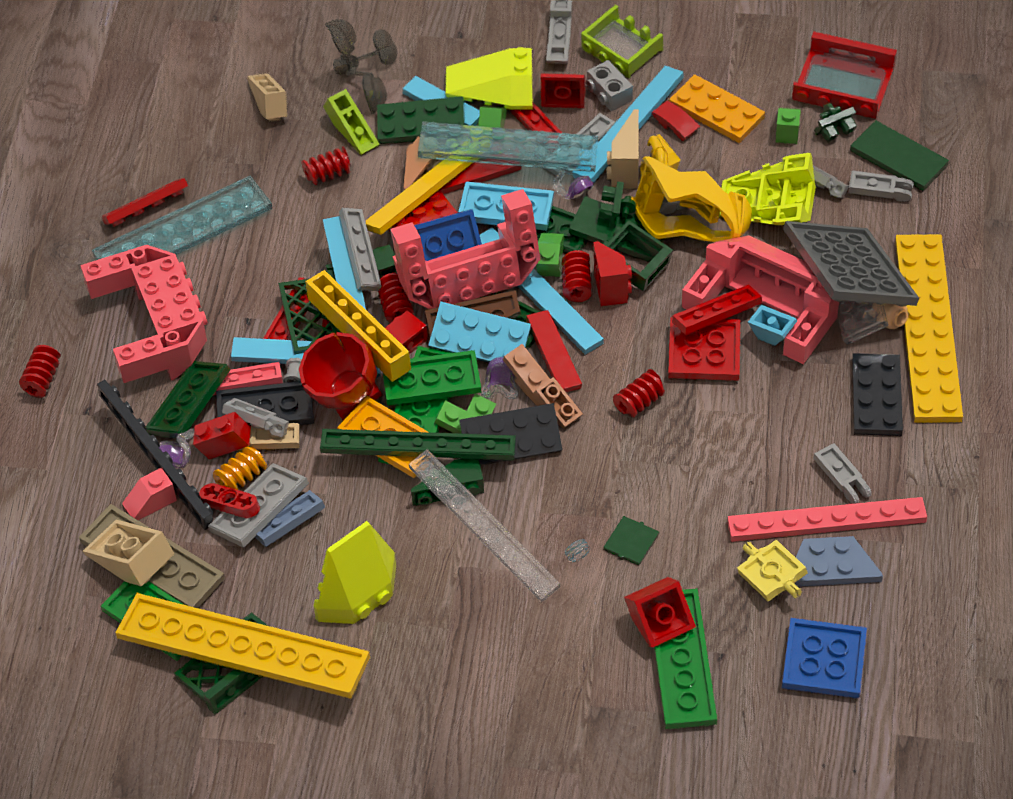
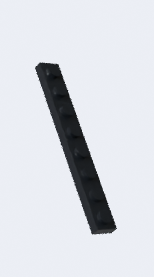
[97,379,214,530]

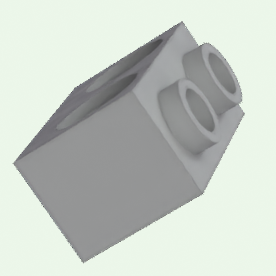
[586,60,633,111]

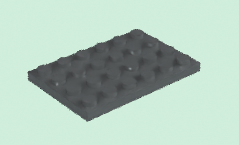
[783,221,919,307]

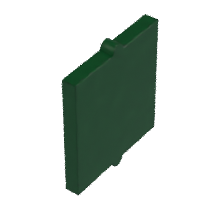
[603,516,659,566]

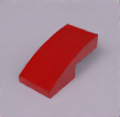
[651,100,700,142]

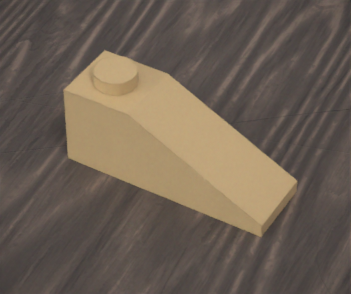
[247,73,287,121]

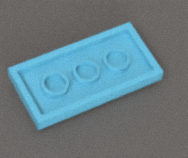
[458,182,554,230]
[428,302,531,364]

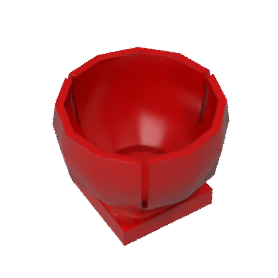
[299,332,383,421]

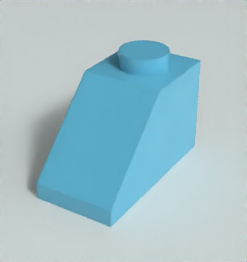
[748,305,797,346]

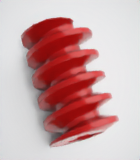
[301,146,351,185]
[561,250,592,302]
[378,273,414,323]
[19,345,61,398]
[613,369,665,417]

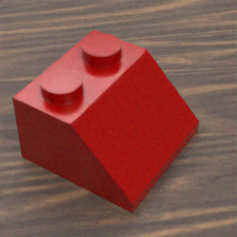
[541,73,586,108]
[593,241,632,306]
[624,577,696,648]

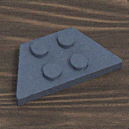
[794,536,883,587]

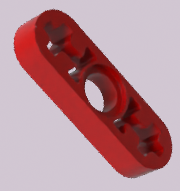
[199,483,260,518]

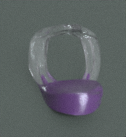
[553,166,594,199]
[481,357,518,399]
[159,429,195,468]

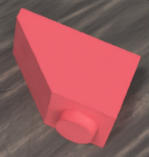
[122,468,177,520]

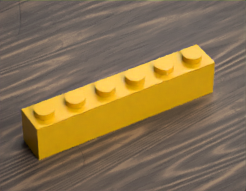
[305,270,411,382]

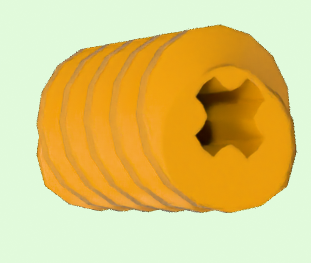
[213,446,268,490]

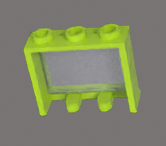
[581,5,663,78]

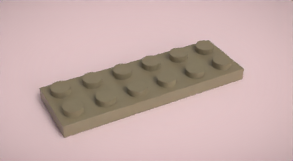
[79,504,225,608]

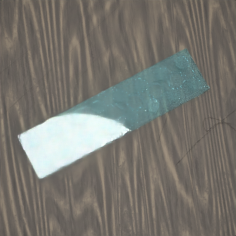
[418,122,598,172]
[92,176,273,260]

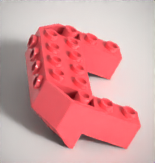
[390,189,540,309]
[682,236,839,365]
[80,245,208,383]

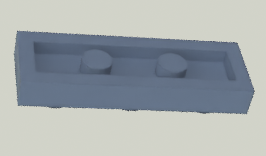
[255,490,325,547]

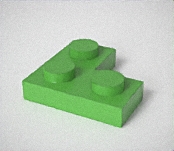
[434,394,496,434]

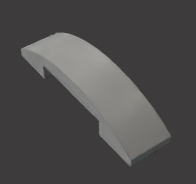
[546,0,572,64]

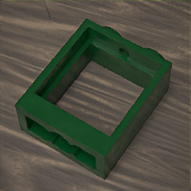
[603,220,673,292]

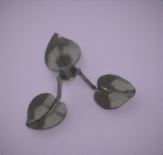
[325,19,397,114]

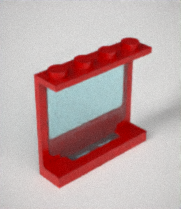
[792,31,897,119]

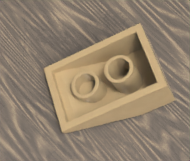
[607,109,639,189]
[83,519,174,586]

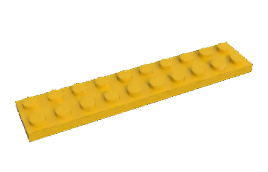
[895,234,963,423]
[116,593,370,699]

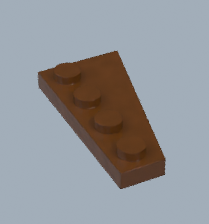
[425,290,521,338]

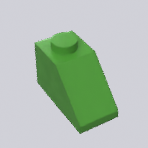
[478,106,507,139]
[776,107,801,144]
[536,233,564,277]

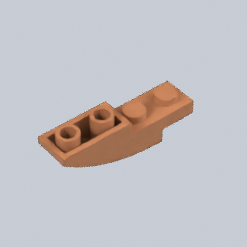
[502,344,583,428]

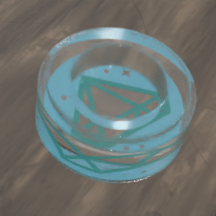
[564,539,590,562]

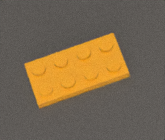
[669,74,765,144]
[337,396,433,478]

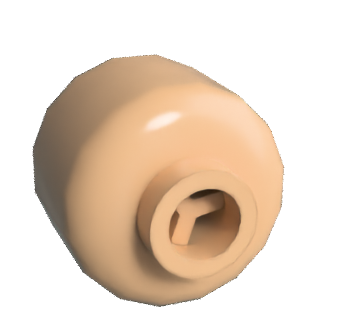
[873,303,908,329]

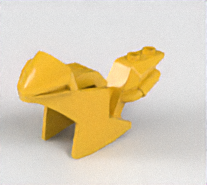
[631,134,752,242]

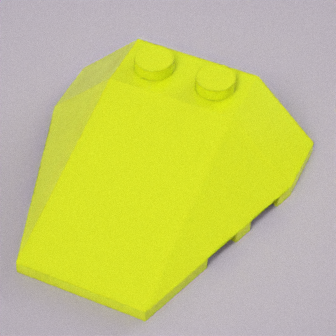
[446,47,533,109]
[719,153,816,225]
[313,521,396,624]

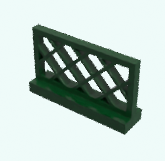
[278,270,344,354]
[174,612,268,715]

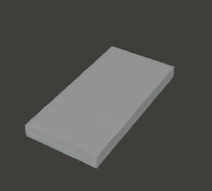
[208,463,309,548]

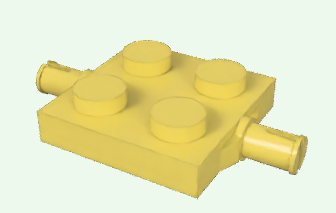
[737,540,808,602]

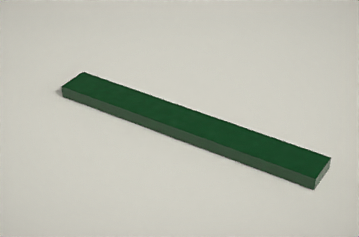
[320,429,516,460]

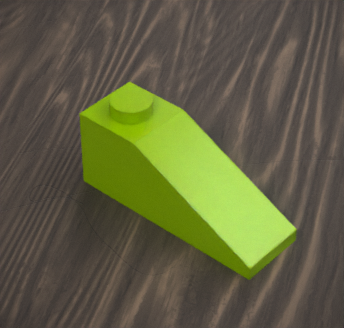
[323,89,380,155]

